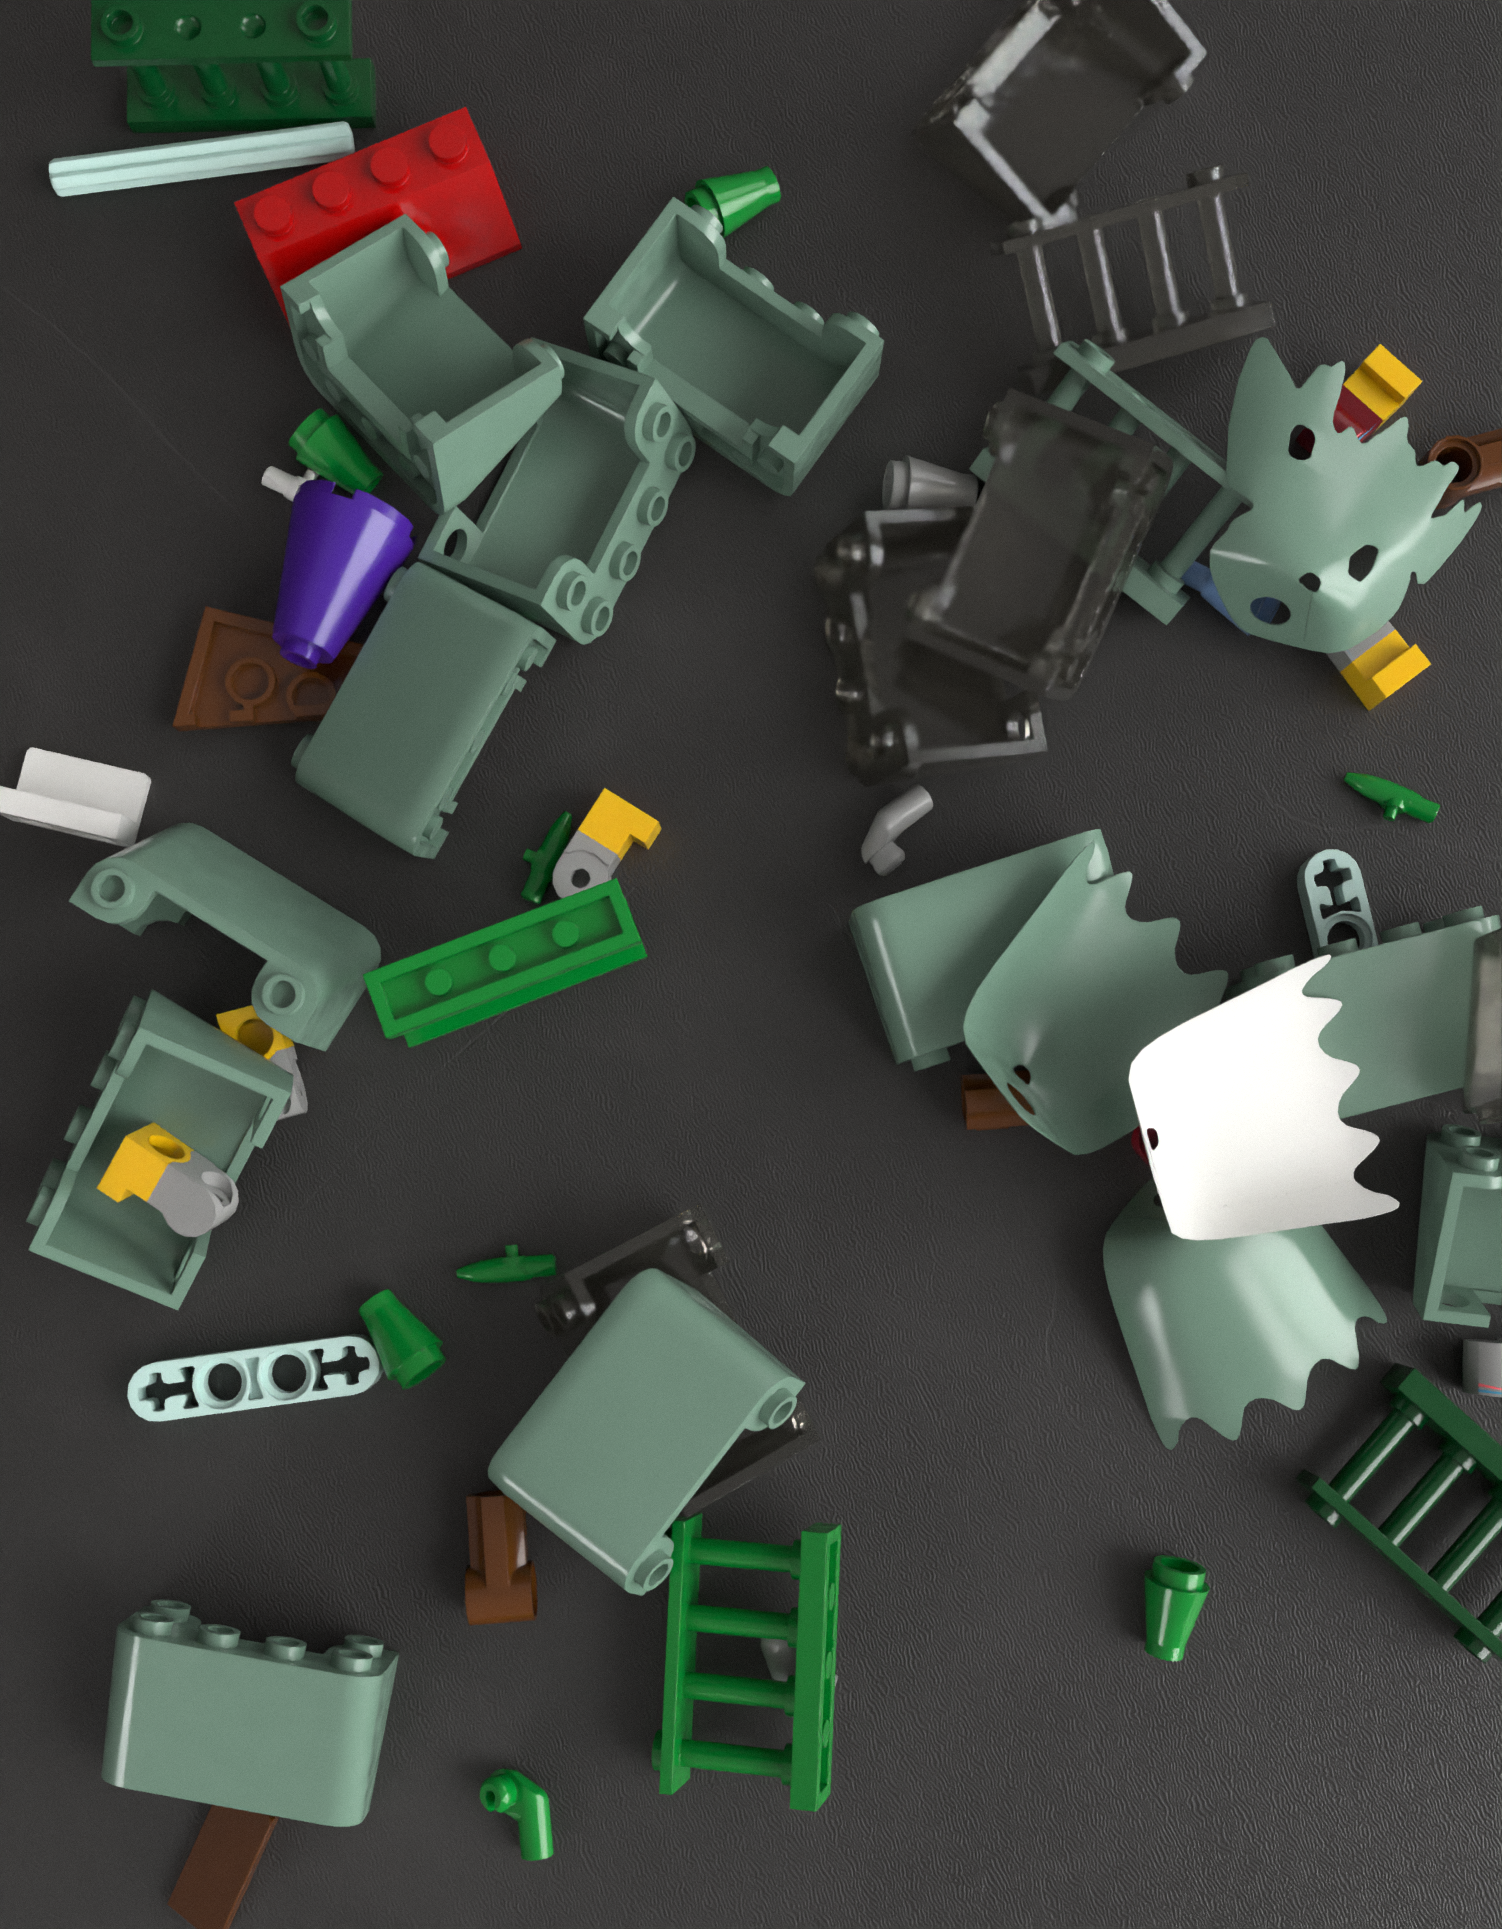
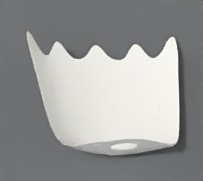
[1128,954,1400,1240]

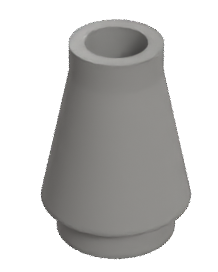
[882,455,978,519]

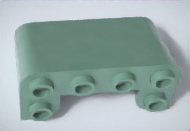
[418,337,696,645]
[1224,906,1502,1119]
[26,989,294,1310]
[1412,1124,1502,1328]
[101,1599,399,1827]

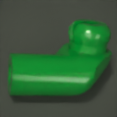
[479,1768,554,1861]

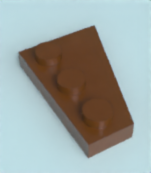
[172,606,364,732]

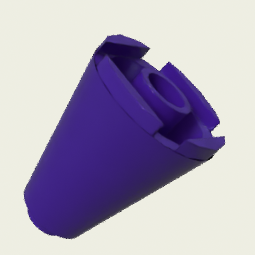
[272,480,417,669]

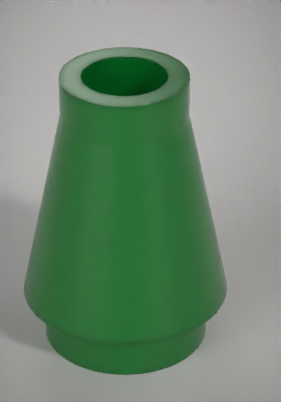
[685,166,781,239]
[288,408,384,496]
[358,1289,446,1390]
[1144,1555,1210,1661]

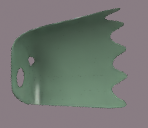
[962,842,1228,1155]
[1103,1177,1387,1450]

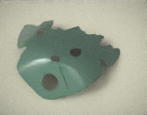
[1210,337,1482,654]

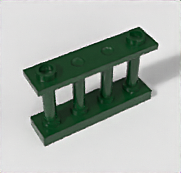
[91,0,376,134]
[1295,1363,1502,1664]

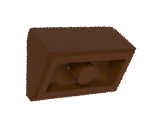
[167,1805,279,1929]

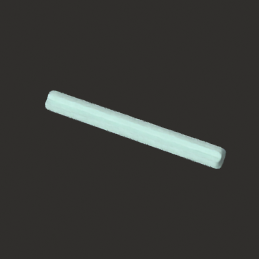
[49,121,355,197]

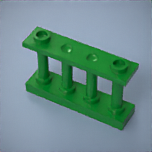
[362,878,648,1048]
[652,1512,841,1812]

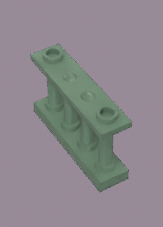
[969,339,1253,626]

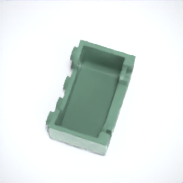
[583,197,884,496]

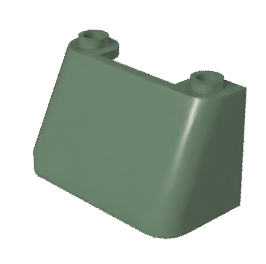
[280,214,565,515]
[291,562,557,859]
[69,823,381,1052]
[849,829,1114,1072]
[488,1268,806,1596]

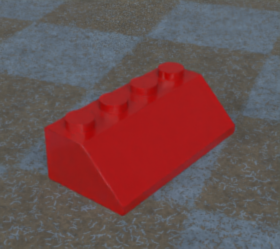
[234,107,522,329]

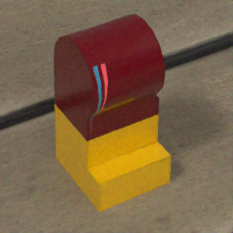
[1295,344,1422,455]

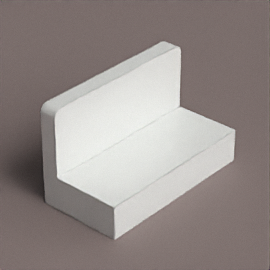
[0,747,151,848]

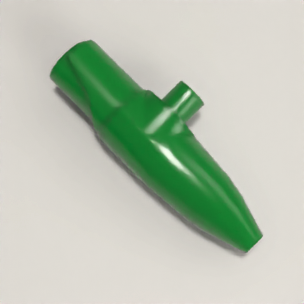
[1343,772,1440,824]
[520,811,572,905]
[457,1244,557,1283]

